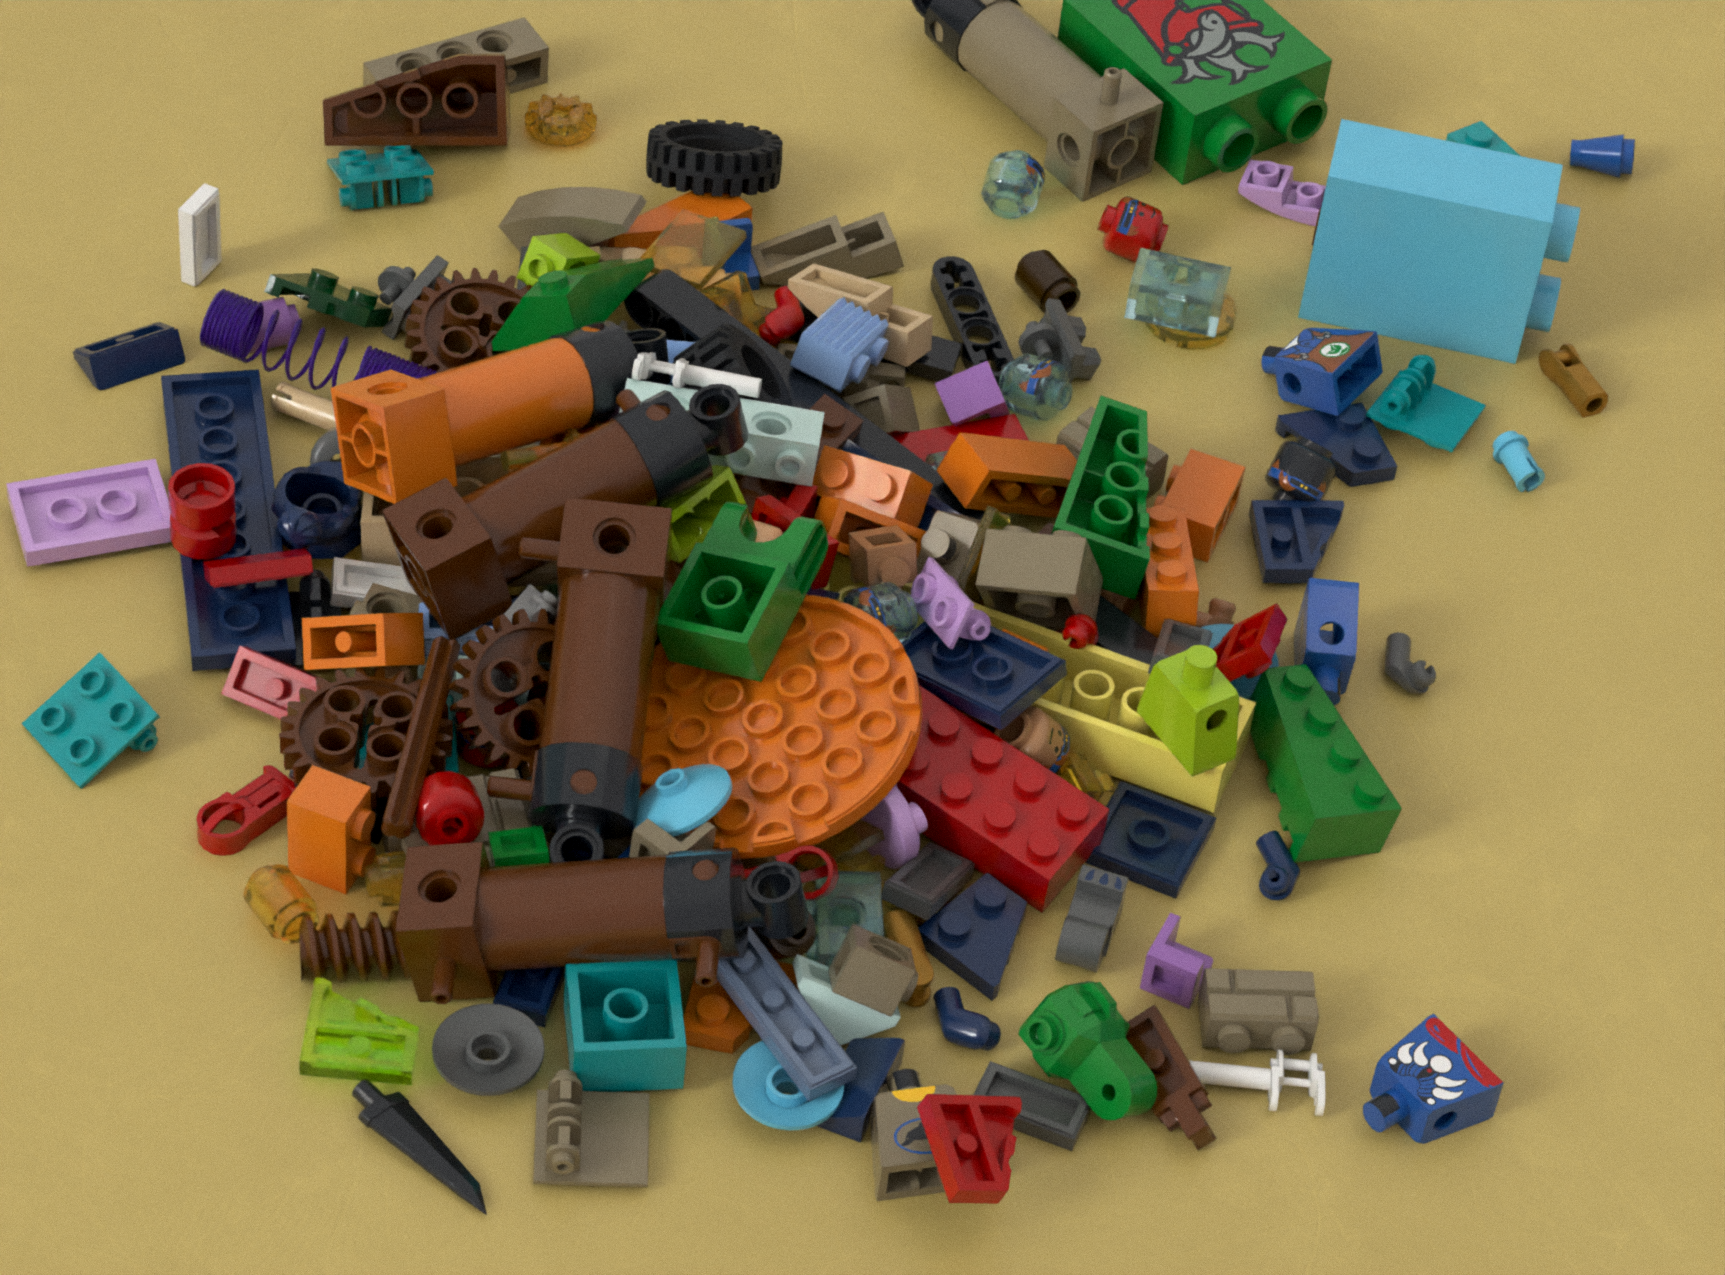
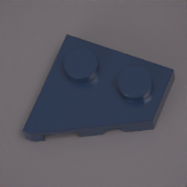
[1275,402,1398,487]
[1249,500,1344,583]
[918,873,1027,1001]

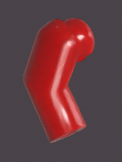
[758,286,804,346]
[1056,613,1099,649]

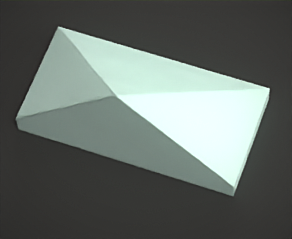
[792,954,901,1046]

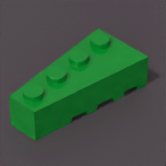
[1051,395,1150,600]
[1249,664,1402,863]

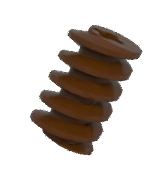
[299,910,411,984]

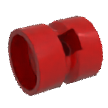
[168,463,237,560]

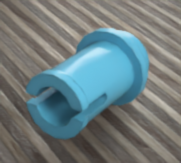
[1492,431,1545,492]

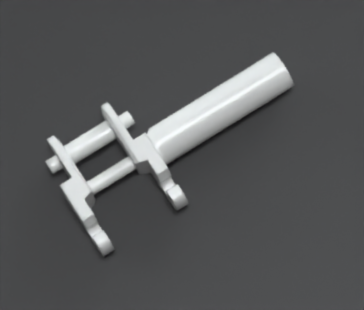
[632,352,762,398]
[1189,1049,1325,1116]

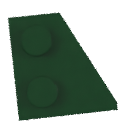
[264,268,392,328]

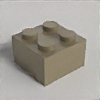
[976,526,1103,631]

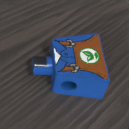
[1261,328,1383,416]

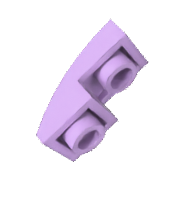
[1238,159,1326,226]

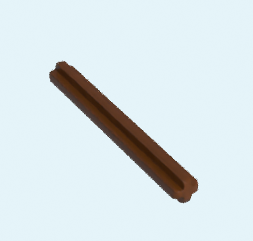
[381,636,460,840]

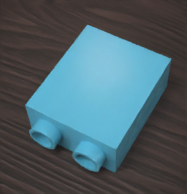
[1298,119,1580,364]

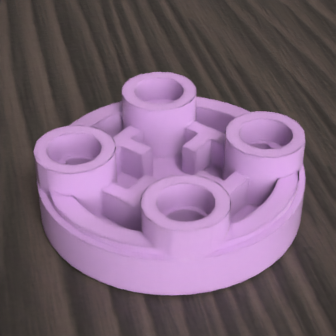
[851,783,928,869]

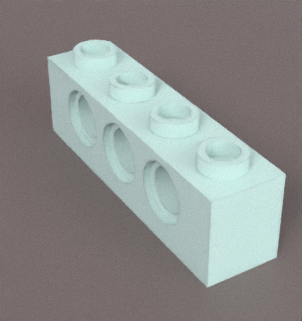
[619,378,825,487]

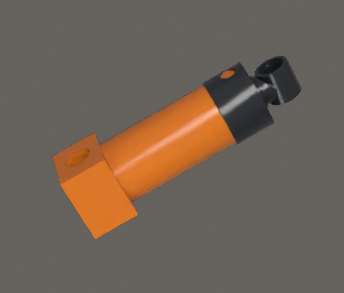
[330,321,671,504]

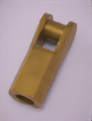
[1539,343,1608,418]
[878,910,934,1007]

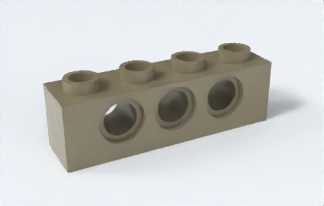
[363,17,549,93]

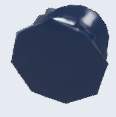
[271,461,363,559]

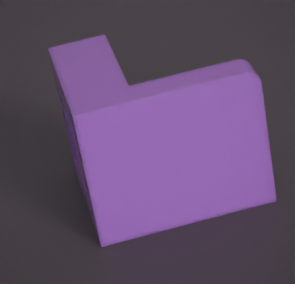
[935,361,1010,426]
[1140,913,1213,1009]

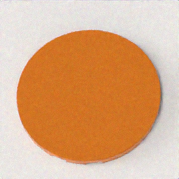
[639,594,923,859]

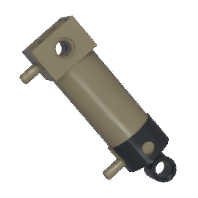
[912,0,1164,202]

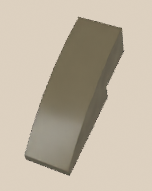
[498,187,647,253]
[751,211,904,286]

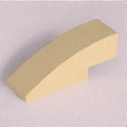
[788,263,933,367]

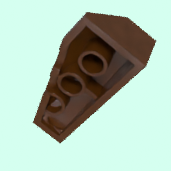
[323,54,511,146]

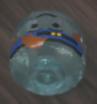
[981,150,1045,219]
[999,353,1073,421]
[843,582,917,643]

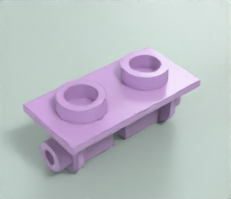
[908,557,991,649]

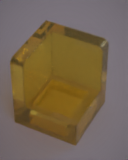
[700,271,775,332]

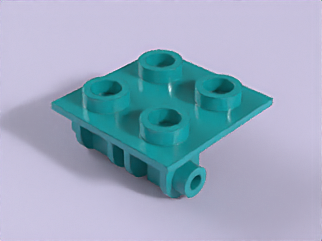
[327,145,434,210]
[1366,355,1486,452]
[22,652,160,789]

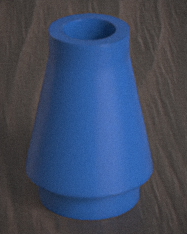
[1570,134,1635,178]

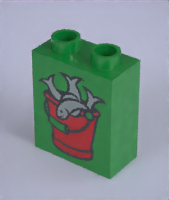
[1057,0,1332,185]

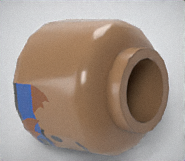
[995,706,1070,774]

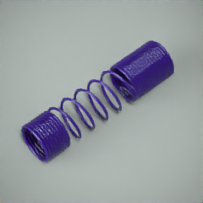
[200,288,437,390]

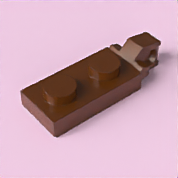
[1126,1005,1217,1151]

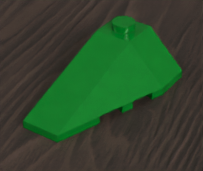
[491,258,655,351]

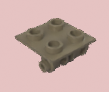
[533,1070,649,1188]

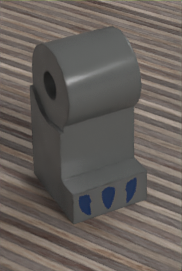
[1055,864,1129,973]

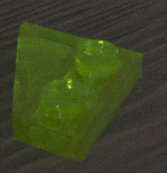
[299,977,419,1086]

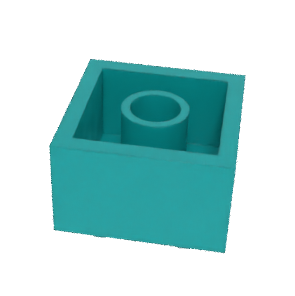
[564,960,687,1092]

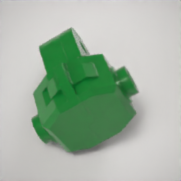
[1018,981,1157,1120]

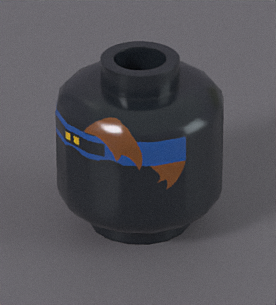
[1265,436,1337,502]

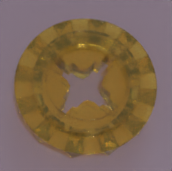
[525,92,597,146]

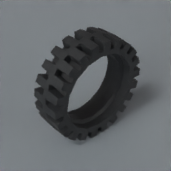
[646,119,783,197]

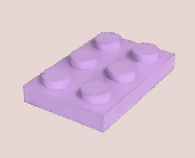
[6,459,171,567]

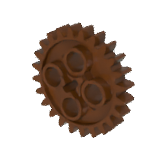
[404,268,533,373]
[448,608,556,780]
[279,666,453,810]

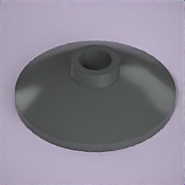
[432,1003,544,1096]

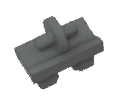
[378,255,451,340]
[1018,298,1101,391]

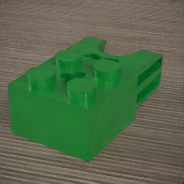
[657,502,828,682]

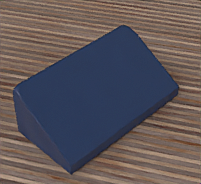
[73,322,185,390]
[817,1037,905,1143]

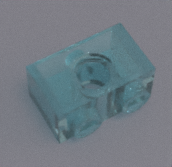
[1124,248,1231,337]
[804,871,884,967]

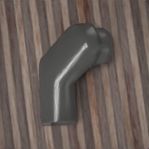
[1384,632,1436,694]

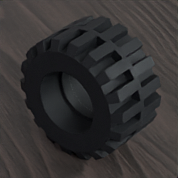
[673,323,793,407]

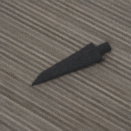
[352,1079,487,1215]

